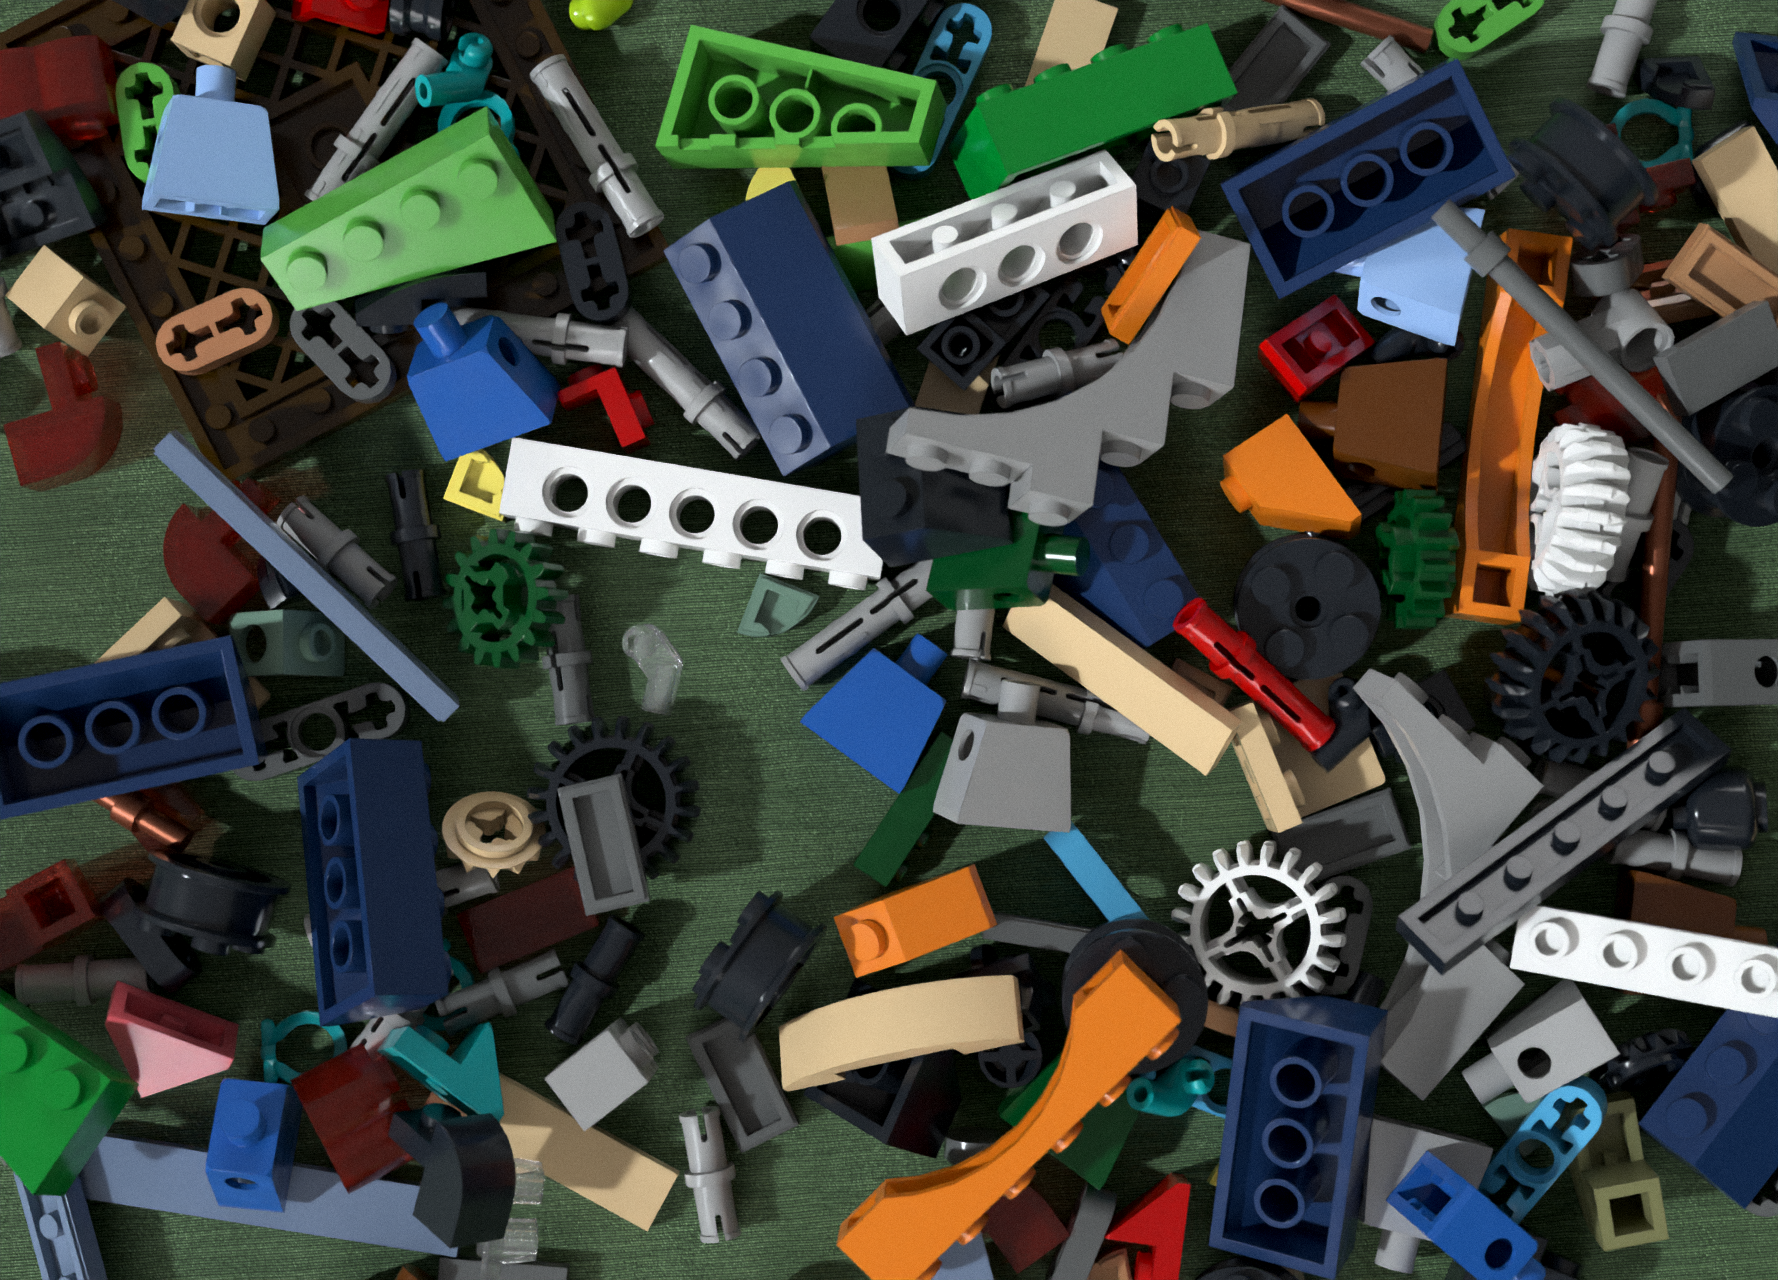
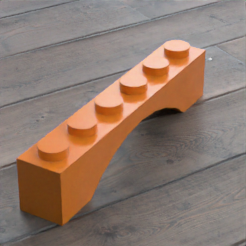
[1444,228,1573,625]
[836,949,1181,1280]

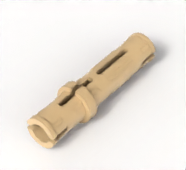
[1151,98,1325,162]

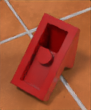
[1257,294,1375,406]
[1104,1173,1191,1280]

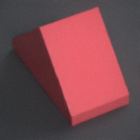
[105,981,239,1098]

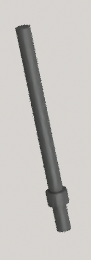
[1431,199,1733,494]

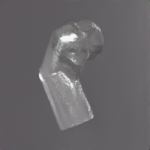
[622,624,683,717]

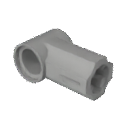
[1529,288,1675,392]

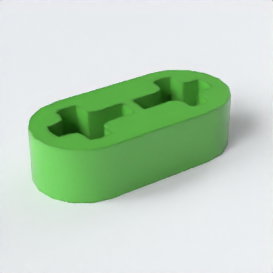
[1432,0,1545,60]
[115,62,181,184]

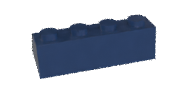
[1220,57,1516,299]
[663,180,916,477]
[1009,391,1200,649]
[0,635,268,820]
[297,738,452,1027]
[1638,944,1778,1210]
[1209,995,1388,1280]

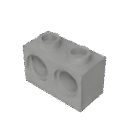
[544,1017,659,1132]

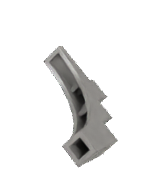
[886,229,1251,526]
[1353,669,1543,1101]

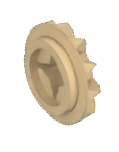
[441,791,546,879]

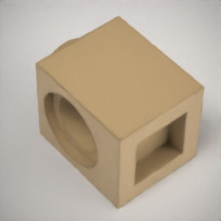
[171,0,276,82]
[5,245,126,357]

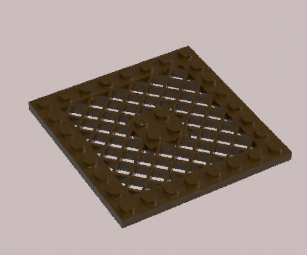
[0,0,669,485]

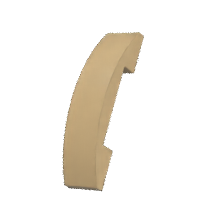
[779,975,1025,1092]

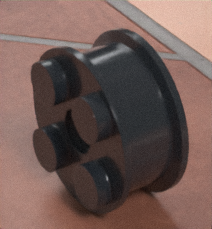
[1508,97,1659,251]
[1676,381,1778,527]
[1233,533,1381,680]
[133,848,291,956]
[692,890,828,1043]
[1061,918,1208,1074]

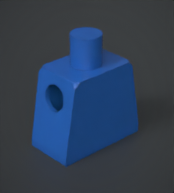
[407,302,561,461]
[800,633,948,794]
[205,1078,306,1213]
[1386,1150,1546,1280]

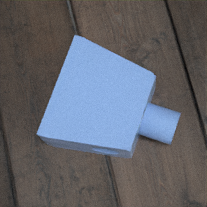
[142,65,279,225]
[1333,207,1485,346]

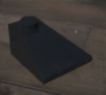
[803,978,962,1159]

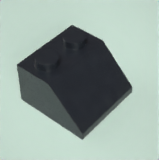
[856,406,1014,567]

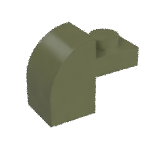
[1564,1090,1669,1251]

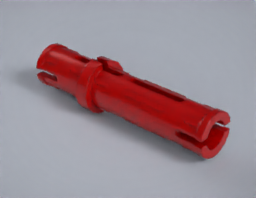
[1173,597,1336,752]

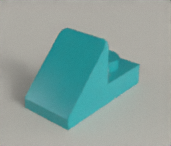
[377,1022,504,1122]

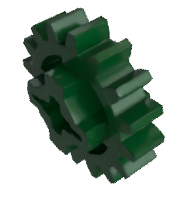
[1372,489,1459,629]
[442,528,568,669]

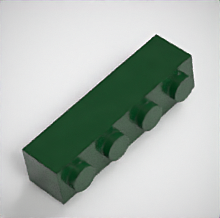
[853,731,953,887]

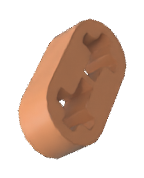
[156,288,280,376]

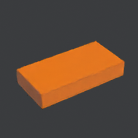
[1101,206,1201,345]

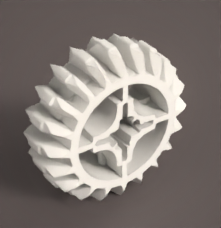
[1527,422,1632,597]
[1171,840,1347,1006]

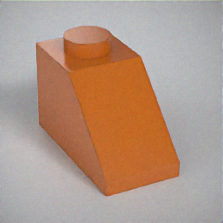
[1220,414,1362,540]
[833,864,998,978]

